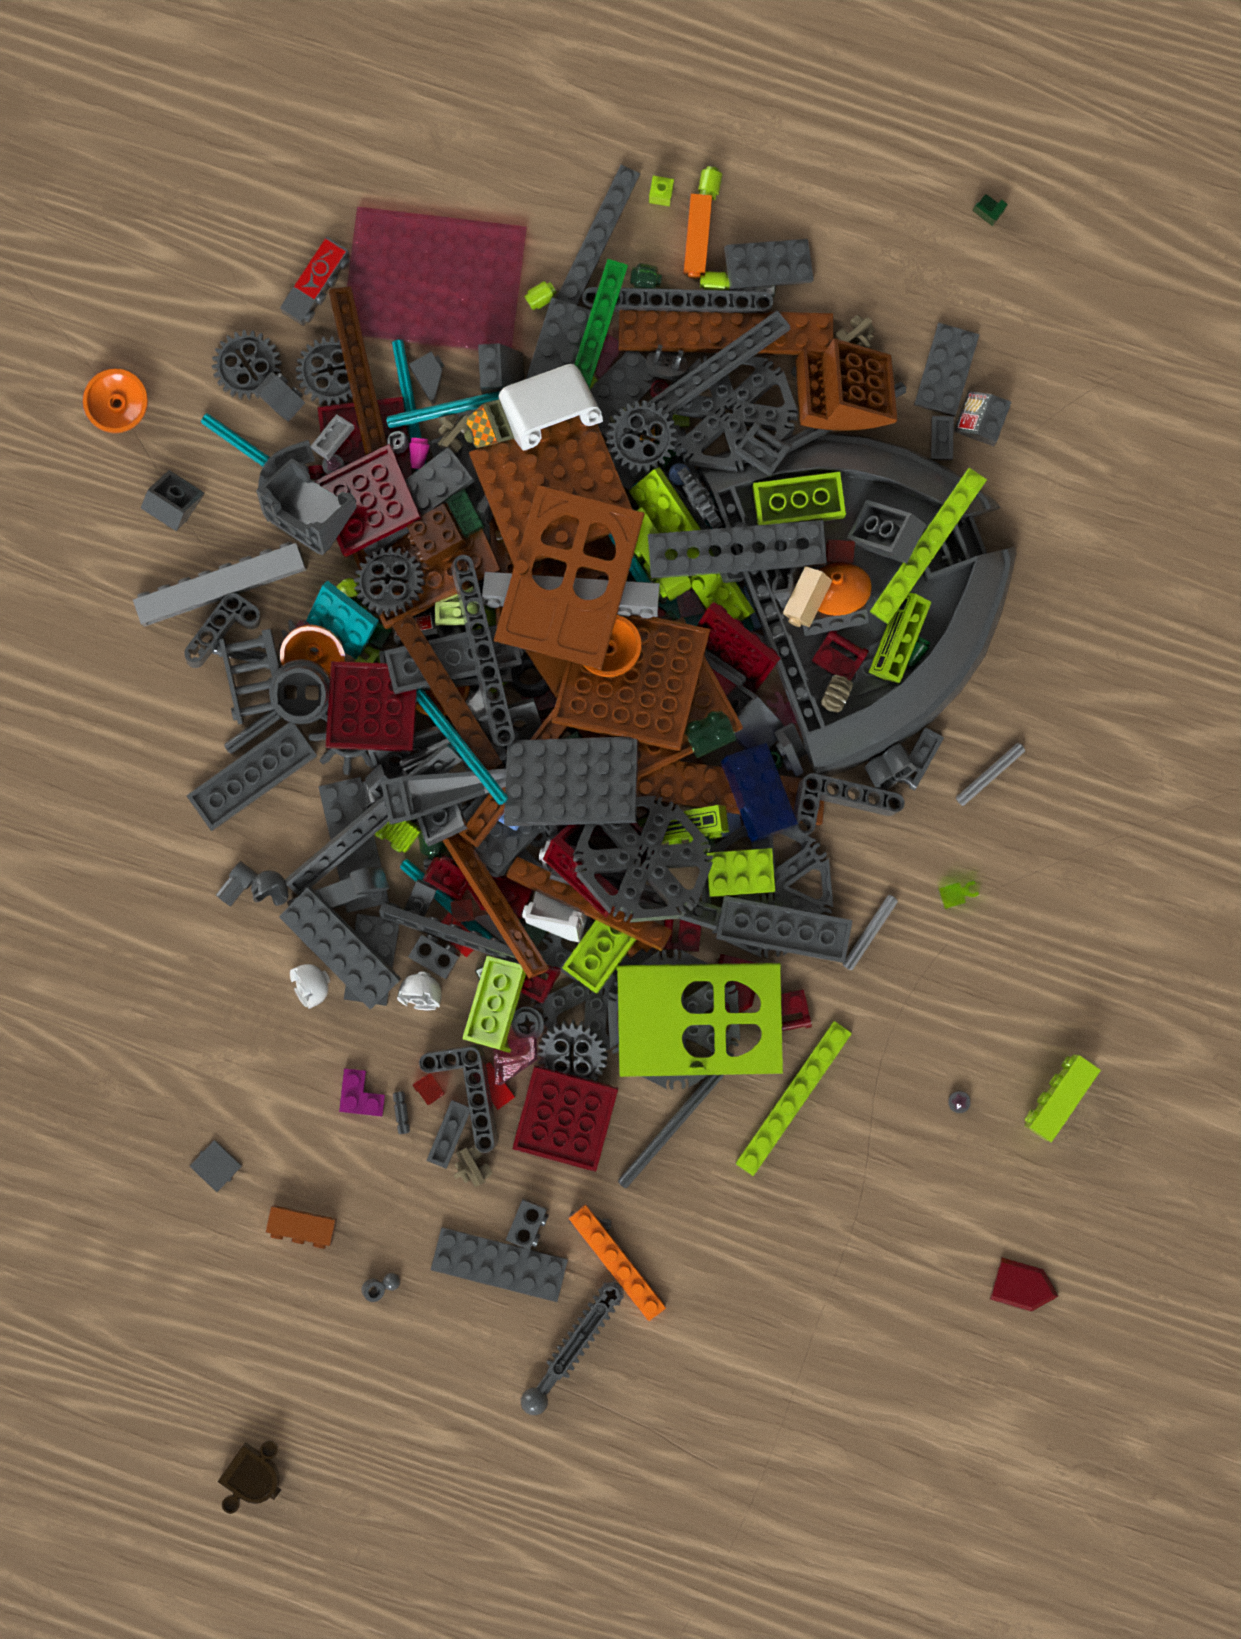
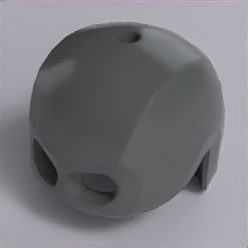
[251,871,289,906]

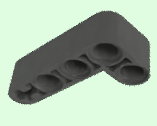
[184,593,261,668]

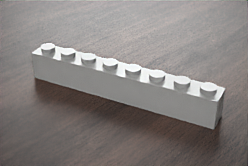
[133,542,306,627]
[482,572,660,618]

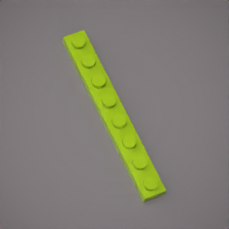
[870,468,987,624]
[735,1021,852,1176]

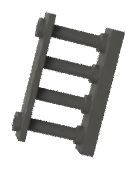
[217,628,287,725]

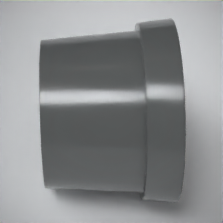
[269,659,330,724]

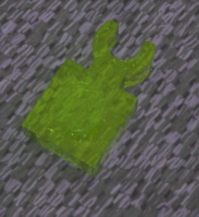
[938,881,979,909]

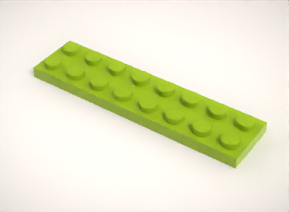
[629,467,755,622]

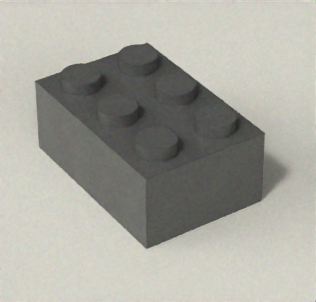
[847,500,926,564]

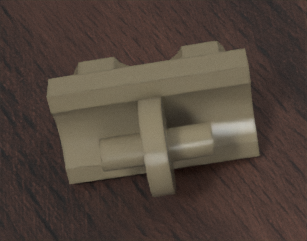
[835,315,875,349]
[437,414,469,453]
[453,1146,492,1187]

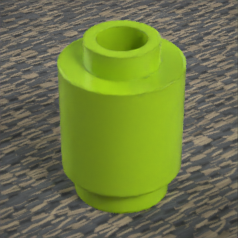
[698,166,722,200]
[700,271,730,291]
[524,281,557,310]

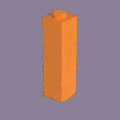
[684,194,712,279]

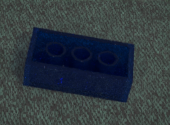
[721,743,798,842]

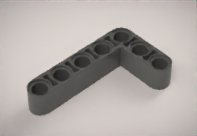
[791,773,905,838]
[287,867,390,909]
[419,1045,498,1153]

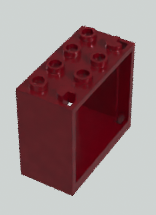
[543,823,654,918]

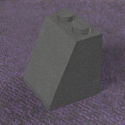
[478,343,525,395]
[726,686,785,760]

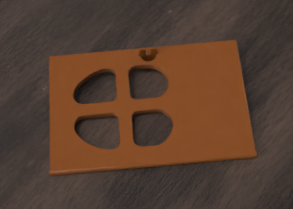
[494,485,645,670]

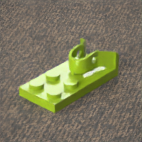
[562,920,637,994]
[462,956,526,1053]

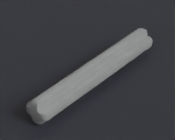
[956,743,1025,806]
[843,895,898,970]

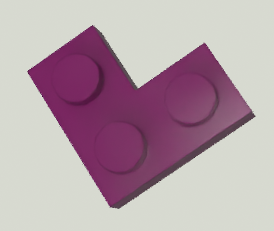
[339,1068,385,1117]

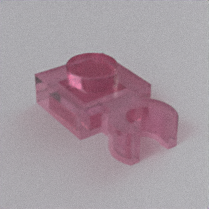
[766,692,797,726]

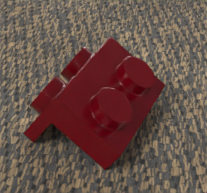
[422,856,469,901]

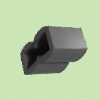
[254,372,305,422]
[772,567,802,609]
[864,744,917,790]

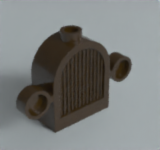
[217,1440,282,1514]

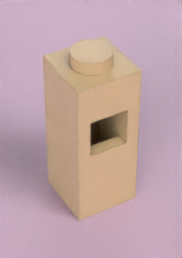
[783,566,832,627]

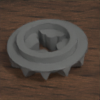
[511,1006,545,1041]

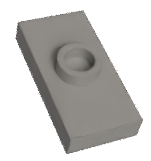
[310,414,354,461]

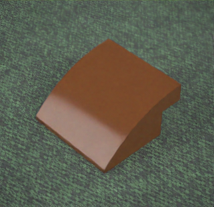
[796,338,898,431]

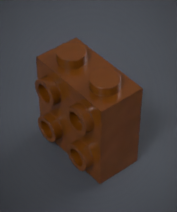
[407,504,468,567]

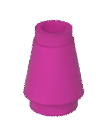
[409,438,430,469]

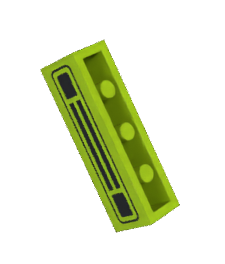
[869,593,931,683]
[637,805,729,845]

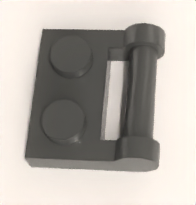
[734,422,792,477]

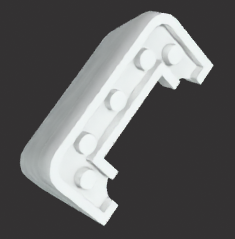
[499,364,603,451]
[523,841,594,942]

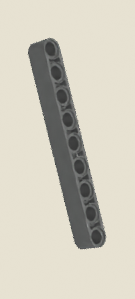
[582,287,773,314]
[451,555,514,747]

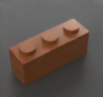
[265,1205,337,1249]

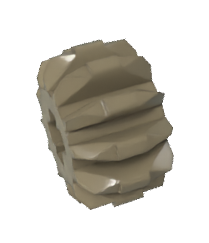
[821,675,853,713]

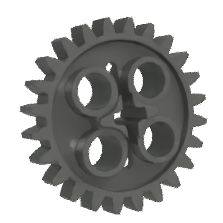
[212,330,282,400]
[296,336,353,406]
[606,401,677,472]
[677,467,724,529]
[354,547,425,617]
[537,1020,608,1081]

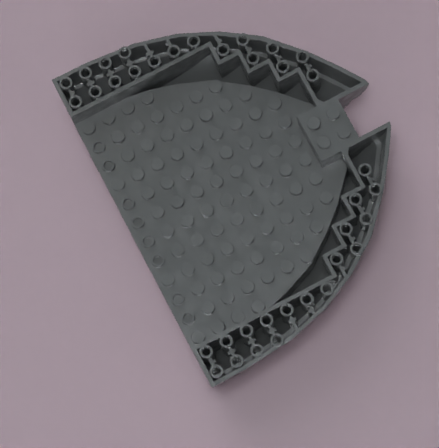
[698,432,1017,777]

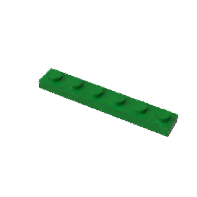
[574,259,628,389]

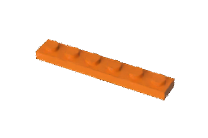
[569,1204,666,1321]

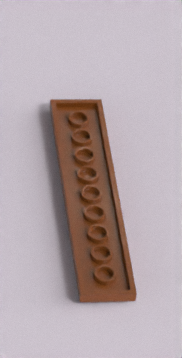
[618,310,833,355]
[637,761,824,825]

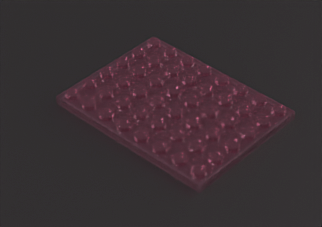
[347,207,527,350]

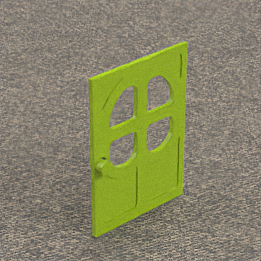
[616,963,783,1077]

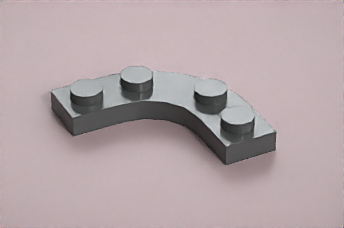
[258,440,315,522]

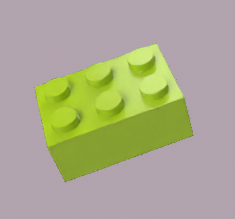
[706,848,775,897]

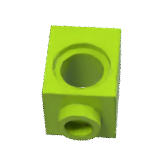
[649,175,674,207]

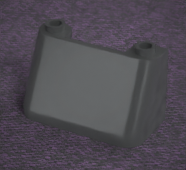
[256,458,356,555]

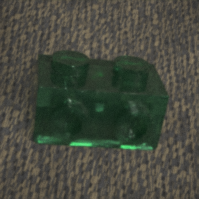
[685,711,737,758]

